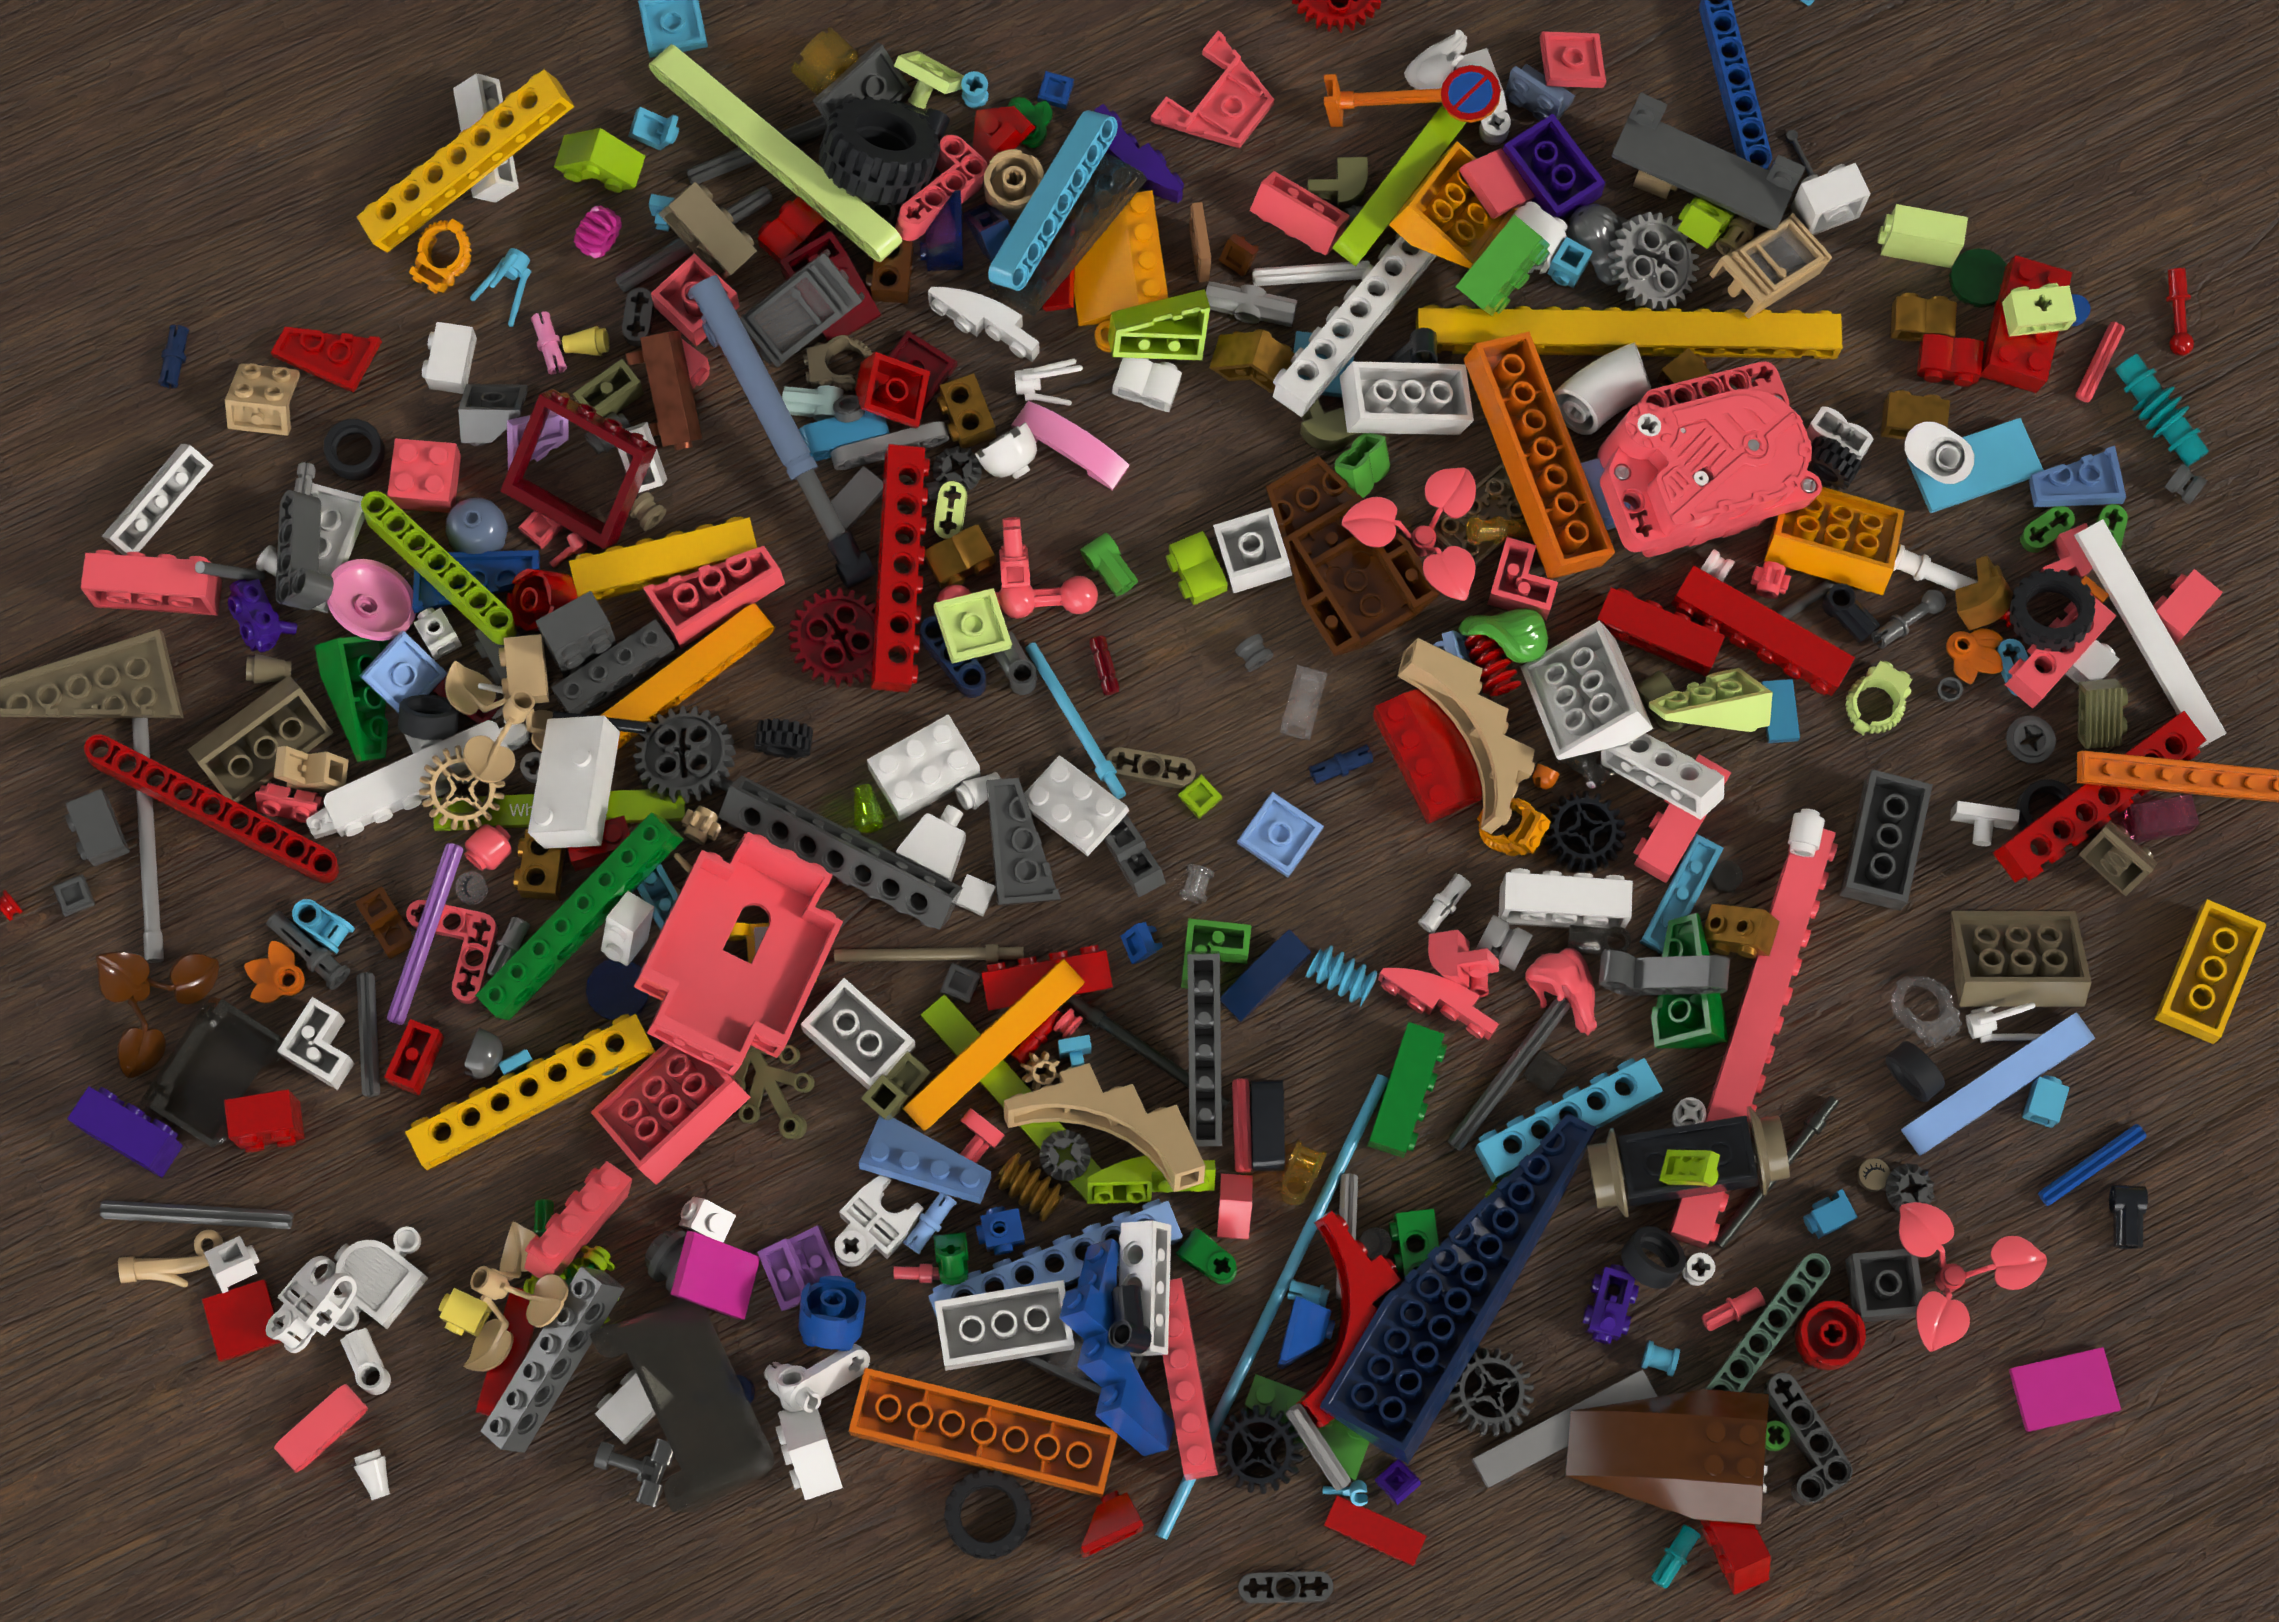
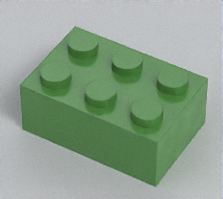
[1456,214,1550,316]

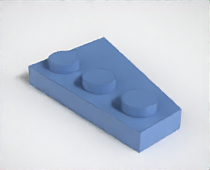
[2029,446,2126,507]

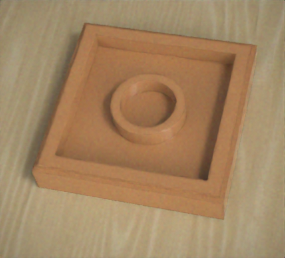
[1189,202,1211,282]

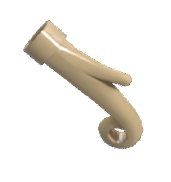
[118,1230,224,1287]

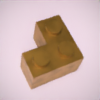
[1209,329,1295,393]

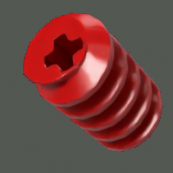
[1464,635,1522,697]

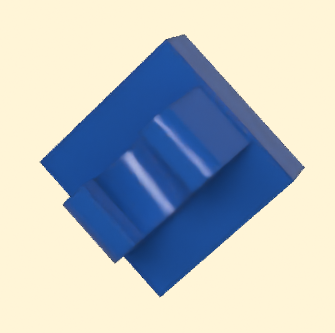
[1120,922,1163,964]

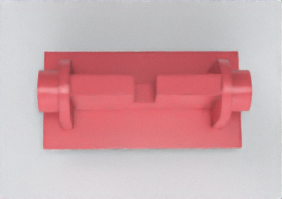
[255,783,324,823]

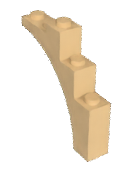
[1397,638,1535,834]
[1004,1063,1205,1192]

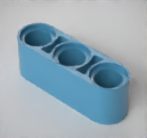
[799,411,890,461]

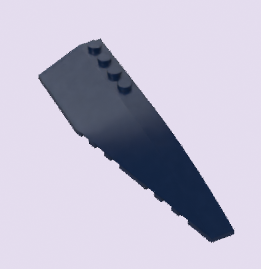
[1320,1114,1597,1464]

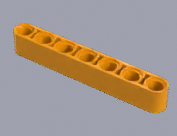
[600,603,775,750]
[902,959,1085,1132]

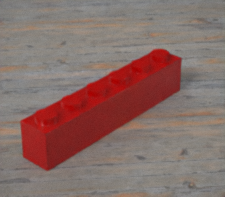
[1671,565,1856,696]

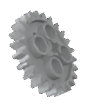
[1608,212,1699,311]

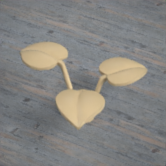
[445,661,553,783]
[463,1222,568,1371]

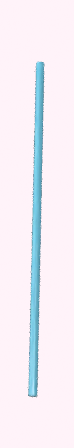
[1155,1074,1389,1540]

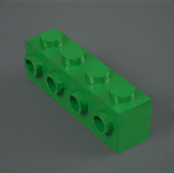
[1367,1022,1447,1158]

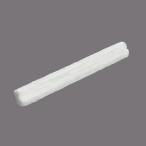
[1252,261,1371,286]

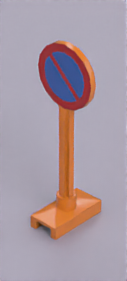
[1324,65,1501,127]

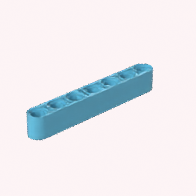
[988,110,1118,291]

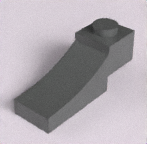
[1103,815,1166,898]

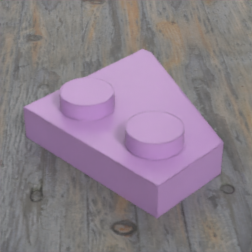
[507,410,569,470]

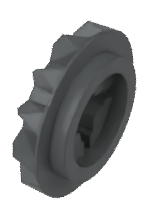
[933,445,982,494]
[2005,716,2056,765]
[1039,1129,1091,1181]
[1885,1164,1935,1212]

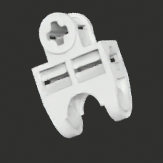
[835,1175,924,1267]
[266,1256,357,1353]

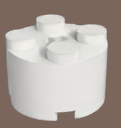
[1506,201,1567,274]

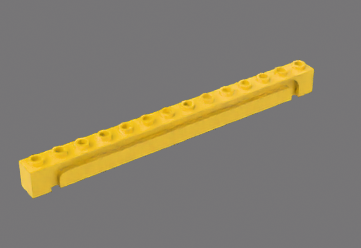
[1416,305,1843,359]

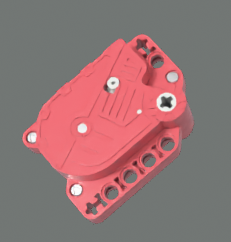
[1597,361,1822,557]

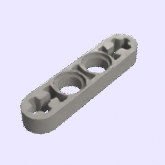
[830,422,949,470]

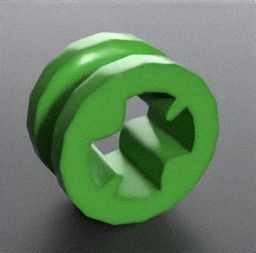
[1765,1420,1790,1451]

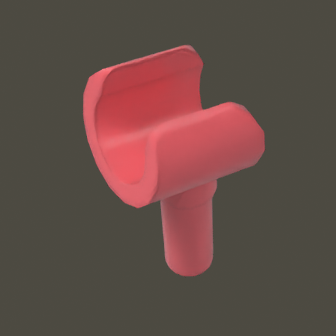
[549,532,587,568]

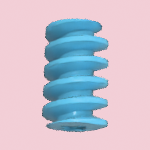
[1305,945,1377,1007]

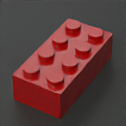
[1980,255,2073,393]

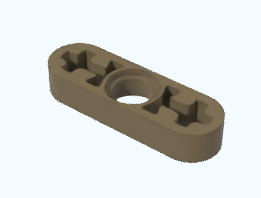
[1107,747,1196,789]

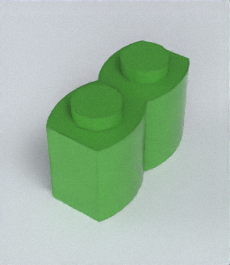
[1335,433,1390,498]

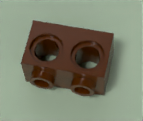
[866,239,914,304]

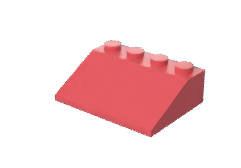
[591,1043,751,1185]

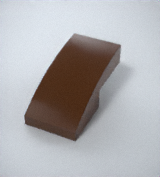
[355,886,414,959]

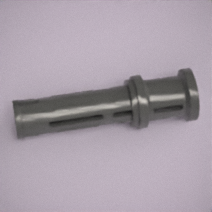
[266,911,350,990]

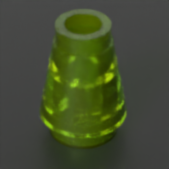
[854,784,885,833]

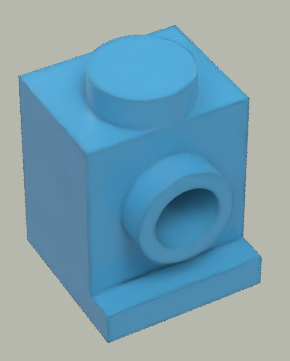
[1803,1189,1858,1239]

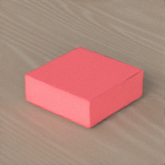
[518,510,563,550]

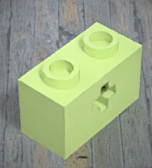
[2002,283,2077,337]

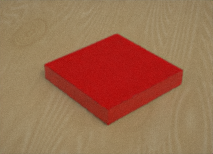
[202,1279,281,1362]

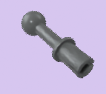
[1871,589,1946,649]

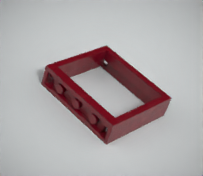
[500,389,657,549]

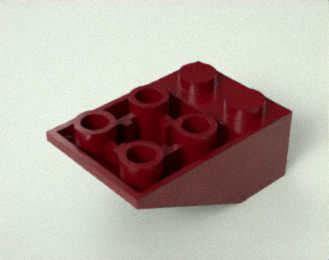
[780,231,881,342]

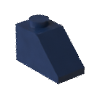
[962,202,1011,262]

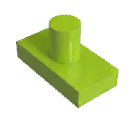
[1659,1150,1720,1187]

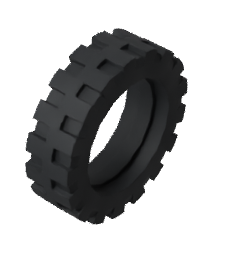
[2009,569,2095,651]
[944,1470,1032,1559]

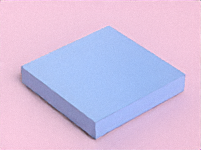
[359,631,447,714]
[1237,792,1324,878]

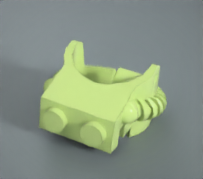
[1845,660,1913,736]

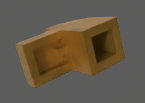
[1955,555,2013,631]

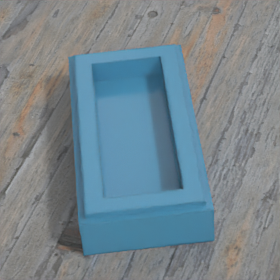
[1761,679,1800,743]

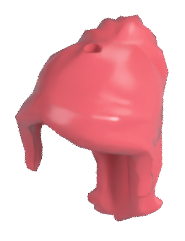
[1525,948,1597,1036]

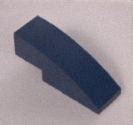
[1220,929,1311,1023]

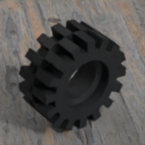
[1807,436,1862,490]
[754,718,813,759]

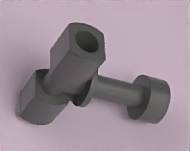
[594,1438,678,1508]

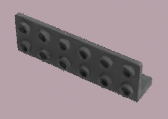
[1611,92,1805,230]

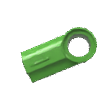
[1080,532,1138,597]

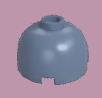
[446,497,508,554]

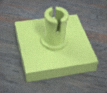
[894,51,964,109]
[933,588,1012,664]

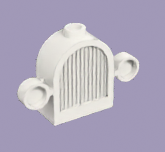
[334,1226,428,1331]

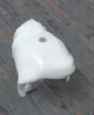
[1404,29,1467,103]

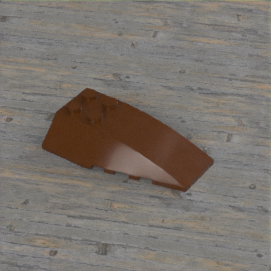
[1266,456,1441,656]
[1566,1389,1769,1526]

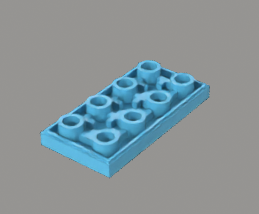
[1907,418,2044,513]

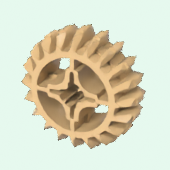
[419,745,505,830]

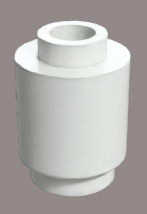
[1788,809,1825,857]

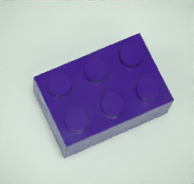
[1503,114,1606,221]
[67,1086,183,1178]

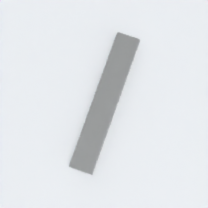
[1472,1370,1658,1489]

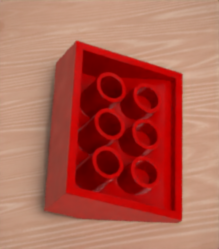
[1373,689,1483,824]

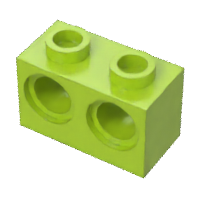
[1677,197,1736,249]

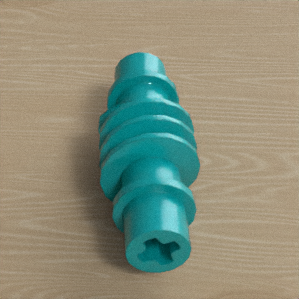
[2115,354,2209,467]

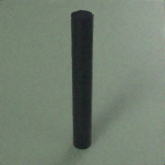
[552,711,648,734]

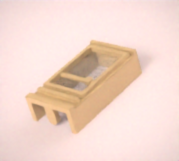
[1709,213,1832,319]

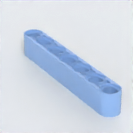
[1901,1012,2095,1156]

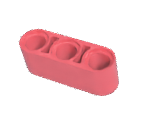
[274,1384,368,1473]

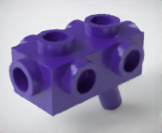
[228,579,297,652]
[1582,1264,1639,1344]

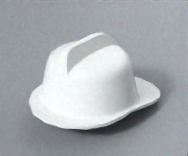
[1905,422,1975,484]

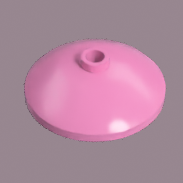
[326,559,416,641]

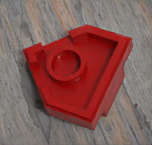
[972,106,1036,165]

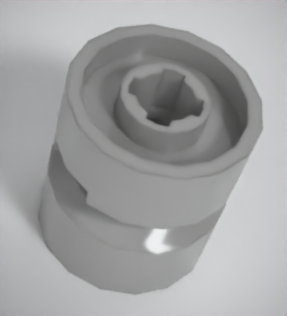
[1475,915,1533,971]

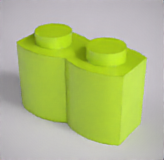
[1166,531,1228,605]

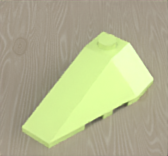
[1649,668,1773,732]

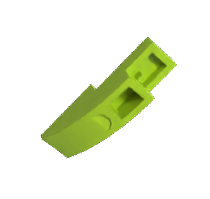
[1087,1155,1216,1204]

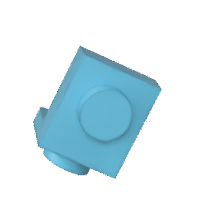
[628,107,679,151]

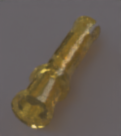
[1466,516,1532,545]

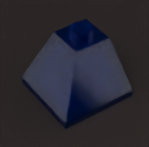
[920,190,963,271]

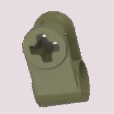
[1636,671,1684,732]

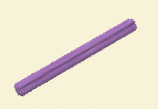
[387,843,463,1025]

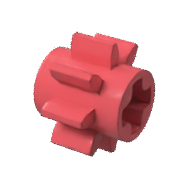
[1750,561,1791,599]

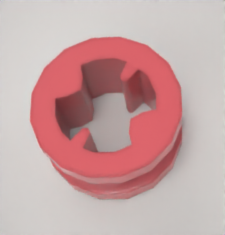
[1053,1008,1083,1039]

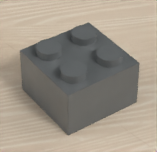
[1845,1249,1923,1322]

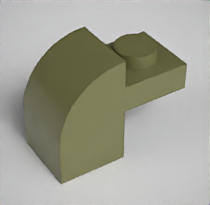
[1307,157,1368,211]
[1300,399,1358,451]
[861,1051,933,1120]

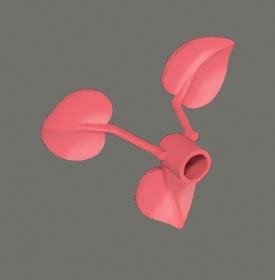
[1342,467,1476,601]
[1899,1202,2047,1352]

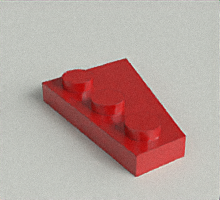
[271,327,382,393]

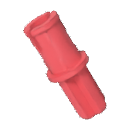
[1701,1287,1765,1331]

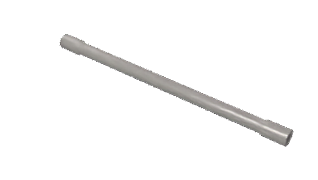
[132,718,164,963]

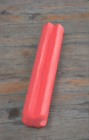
[2075,321,2125,403]
[1232,1079,1252,1173]

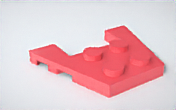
[1150,30,1275,149]

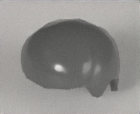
[464,1028,503,1079]

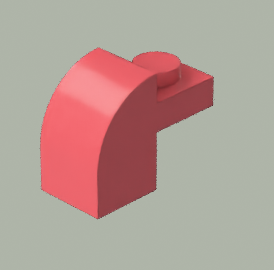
[2040,523,2093,579]
[1428,930,1499,988]

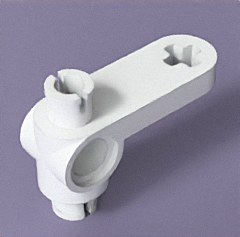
[764,1344,870,1413]

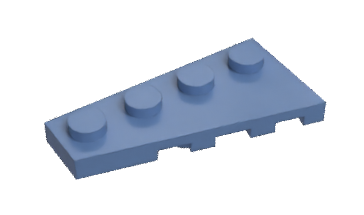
[859,1115,991,1204]

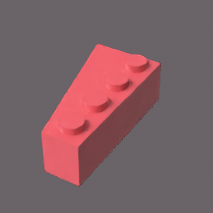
[643,546,785,648]

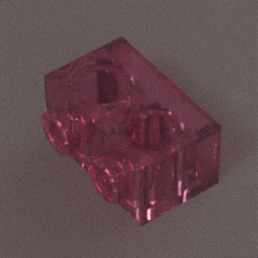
[2122,794,2199,843]

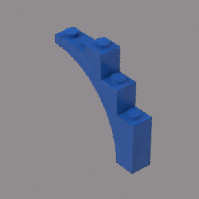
[1059,1238,1175,1456]

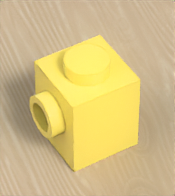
[439,1288,492,1337]

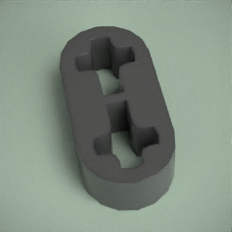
[622,287,655,347]

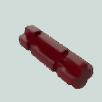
[1089,635,1119,696]

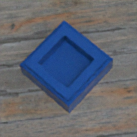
[1037,71,1074,109]

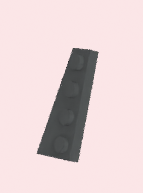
[986,778,1061,906]

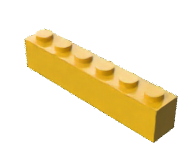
[569,517,757,601]

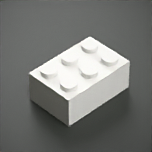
[867,714,980,821]
[801,978,916,1090]

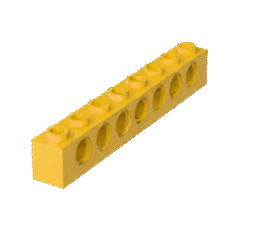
[356,69,575,253]
[405,1014,656,1170]

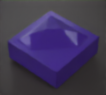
[1374,1459,1421,1505]

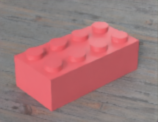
[81,550,222,615]

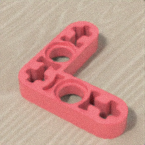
[406,900,498,1004]

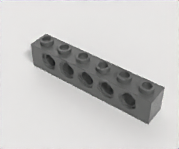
[1187,951,1222,1146]
[481,1266,625,1453]

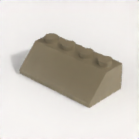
[187,675,334,803]

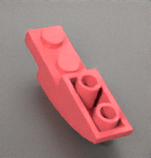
[1378,968,1499,1040]

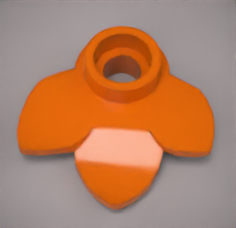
[1946,628,2003,685]
[244,941,305,1003]

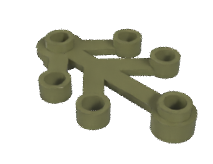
[732,1045,814,1140]

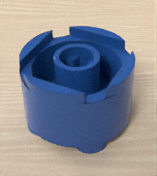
[798,1276,866,1351]

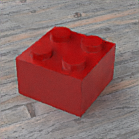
[224,1089,305,1152]

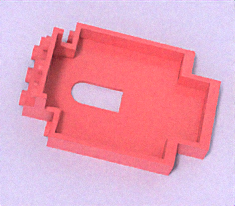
[633,832,843,1076]

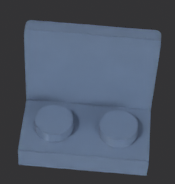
[1505,64,1575,121]

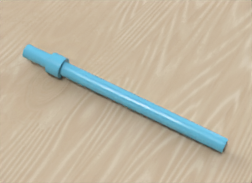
[1025,642,1126,799]

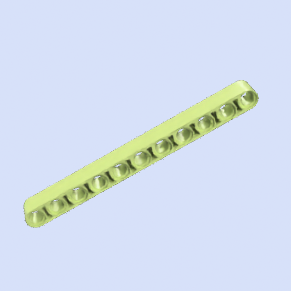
[649,44,902,262]

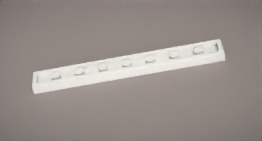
[2074,519,2227,749]

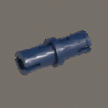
[158,325,189,389]
[1309,744,1374,785]

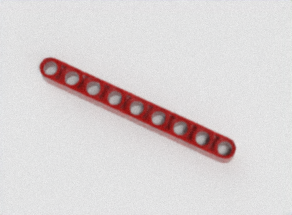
[84,734,339,884]

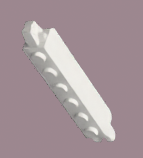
[306,720,530,839]

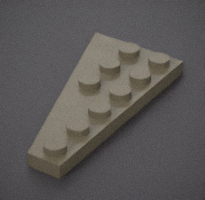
[0,629,184,718]

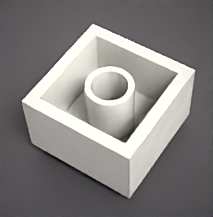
[1790,163,1871,235]
[1213,507,1292,593]

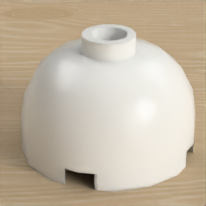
[975,422,1037,479]

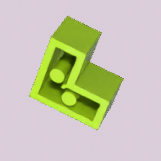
[554,128,646,193]

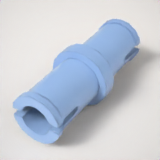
[903,1192,957,1254]

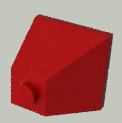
[855,352,930,429]
[1081,1490,1144,1559]

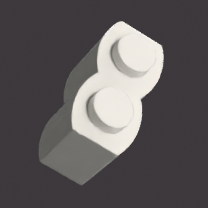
[1112,358,1182,412]
[1807,406,1874,461]

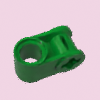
[1175,1228,1237,1285]
[934,1232,969,1285]

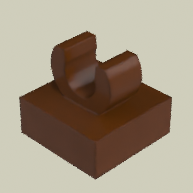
[1219,233,1258,277]

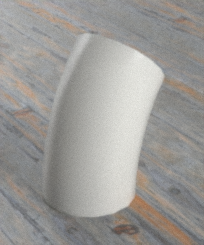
[1553,342,1651,435]

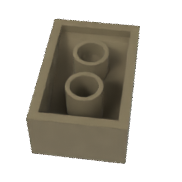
[2079,821,2157,896]

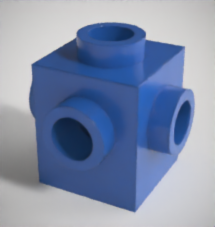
[976,1206,1025,1255]

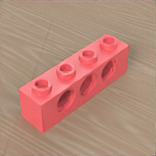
[2005,593,2116,709]

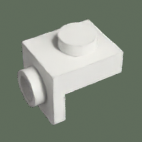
[679,1197,736,1243]

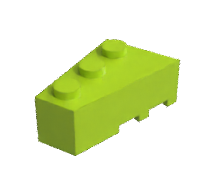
[1108,289,1210,360]

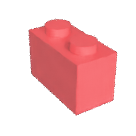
[2153,569,2223,645]

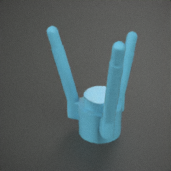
[470,248,531,327]

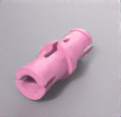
[531,312,567,375]

